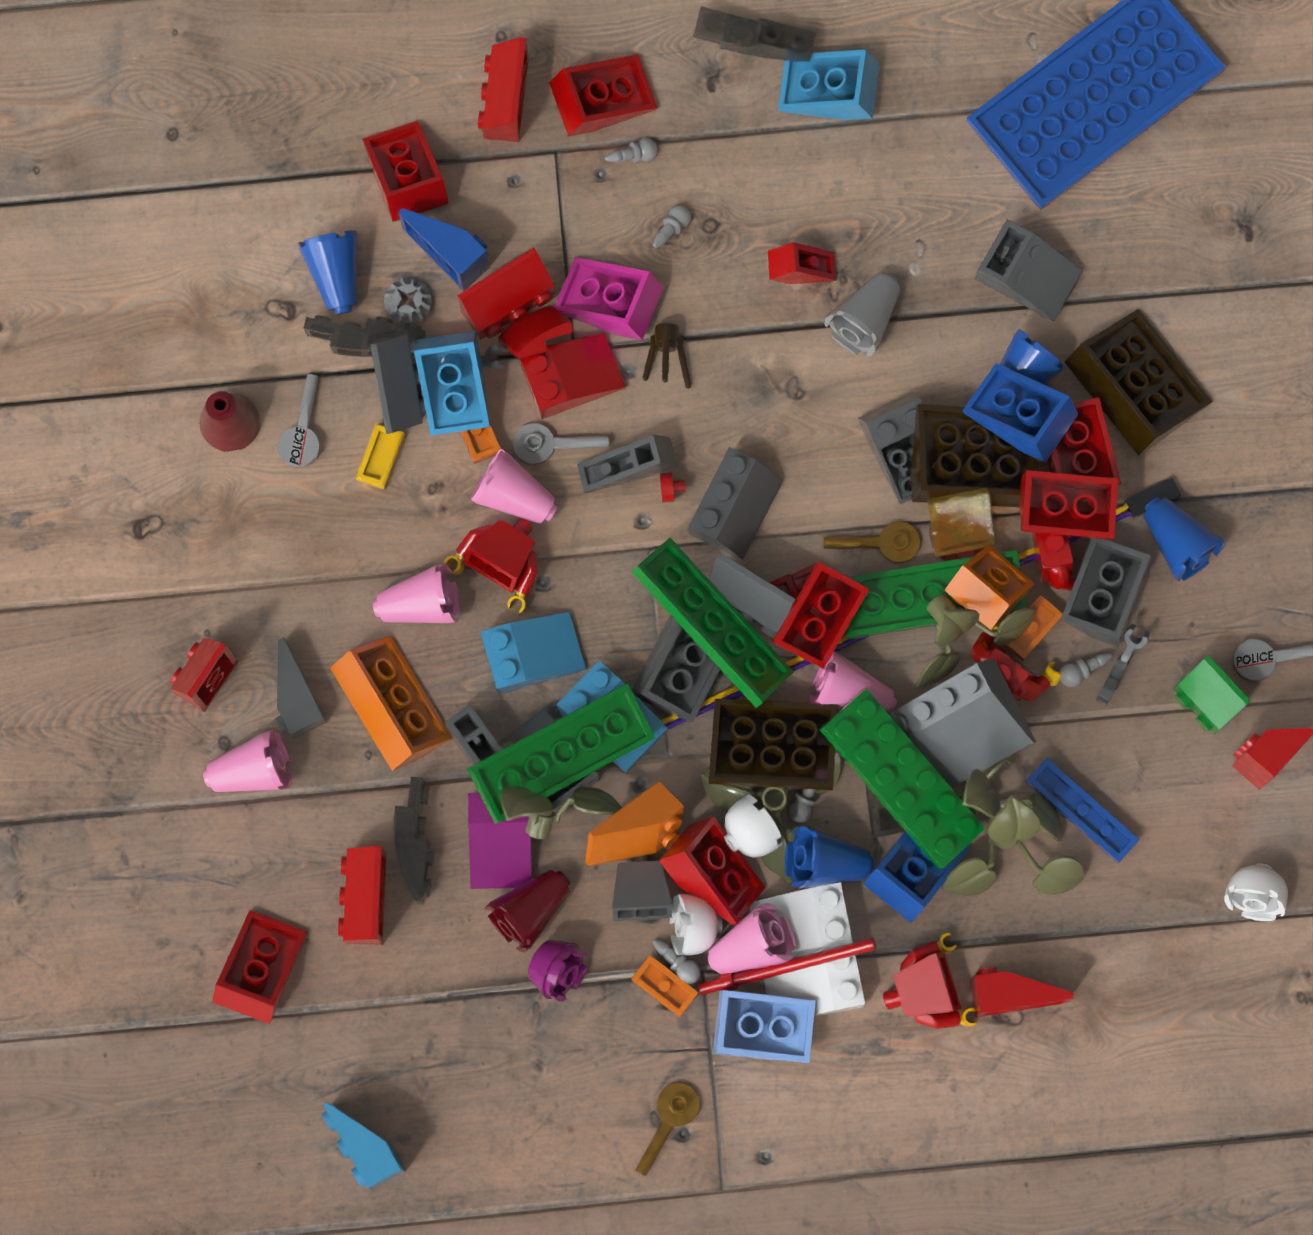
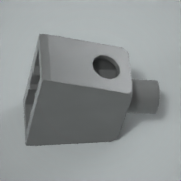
[612,855,672,921]

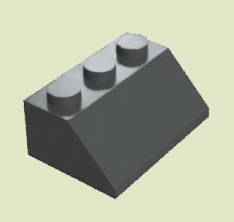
[370,331,426,434]
[689,447,783,560]
[1061,538,1151,647]
[709,552,796,639]
[631,615,720,723]

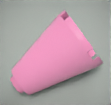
[471,449,558,524]
[373,563,460,624]
[808,651,897,714]
[203,729,293,792]
[708,903,796,974]

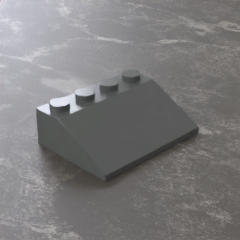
[889,659,1036,788]

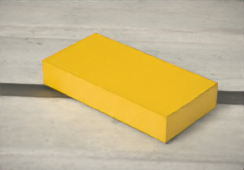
[356,423,405,490]

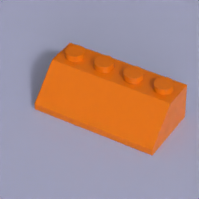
[330,636,452,771]

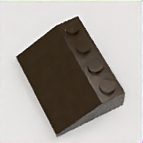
[1065,309,1213,456]
[911,404,1038,507]
[709,699,838,790]

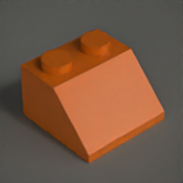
[945,545,1035,630]

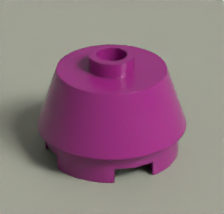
[528,940,587,1002]

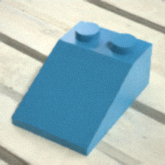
[778,49,880,120]
[414,331,490,436]
[480,612,586,695]
[557,661,668,773]

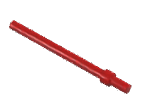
[698,938,877,995]

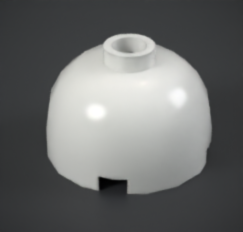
[724,794,783,858]
[1224,863,1288,921]
[670,894,722,955]

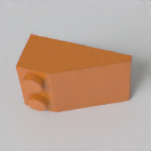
[585,781,684,866]

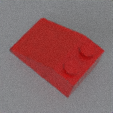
[549,54,658,137]
[362,121,449,222]
[520,333,626,419]
[170,638,238,712]
[659,816,766,925]
[212,910,307,1024]
[970,967,1074,1018]

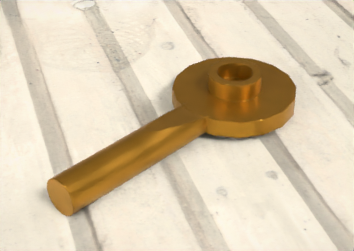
[823,521,921,564]
[635,1083,700,1176]

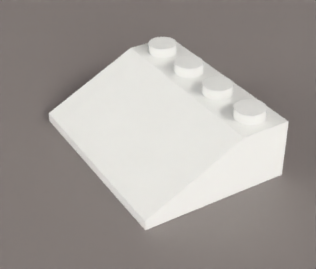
[750,882,865,1017]

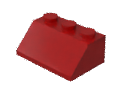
[478,38,529,142]
[458,248,555,340]
[1047,397,1122,486]
[1019,470,1118,540]
[772,561,869,669]
[1232,727,1313,790]
[338,846,387,945]

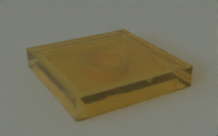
[927,488,995,557]

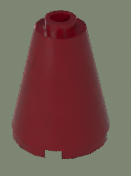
[199,391,259,452]
[485,870,571,953]

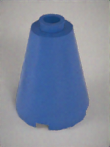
[298,230,358,315]
[1000,329,1065,385]
[1143,497,1225,582]
[784,826,874,888]

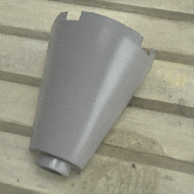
[825,273,901,356]

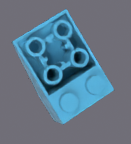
[322,1102,405,1190]

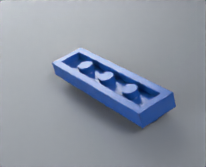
[1025,758,1139,863]

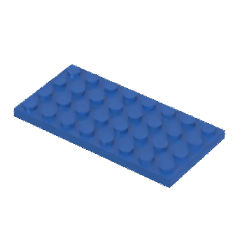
[966,0,1226,210]

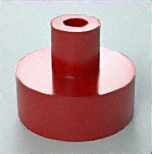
[660,472,686,503]

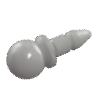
[605,138,658,163]
[653,205,691,248]
[1060,653,1113,687]
[788,789,816,822]
[653,939,701,985]

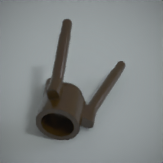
[642,323,691,389]

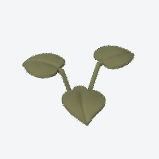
[915,594,1036,687]
[501,740,622,839]
[701,750,841,882]
[959,753,1061,842]
[942,796,1086,896]

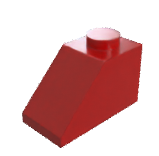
[768,242,836,284]

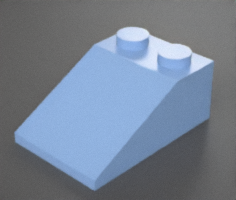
[713,990,816,1063]

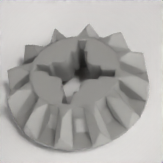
[384,277,432,325]

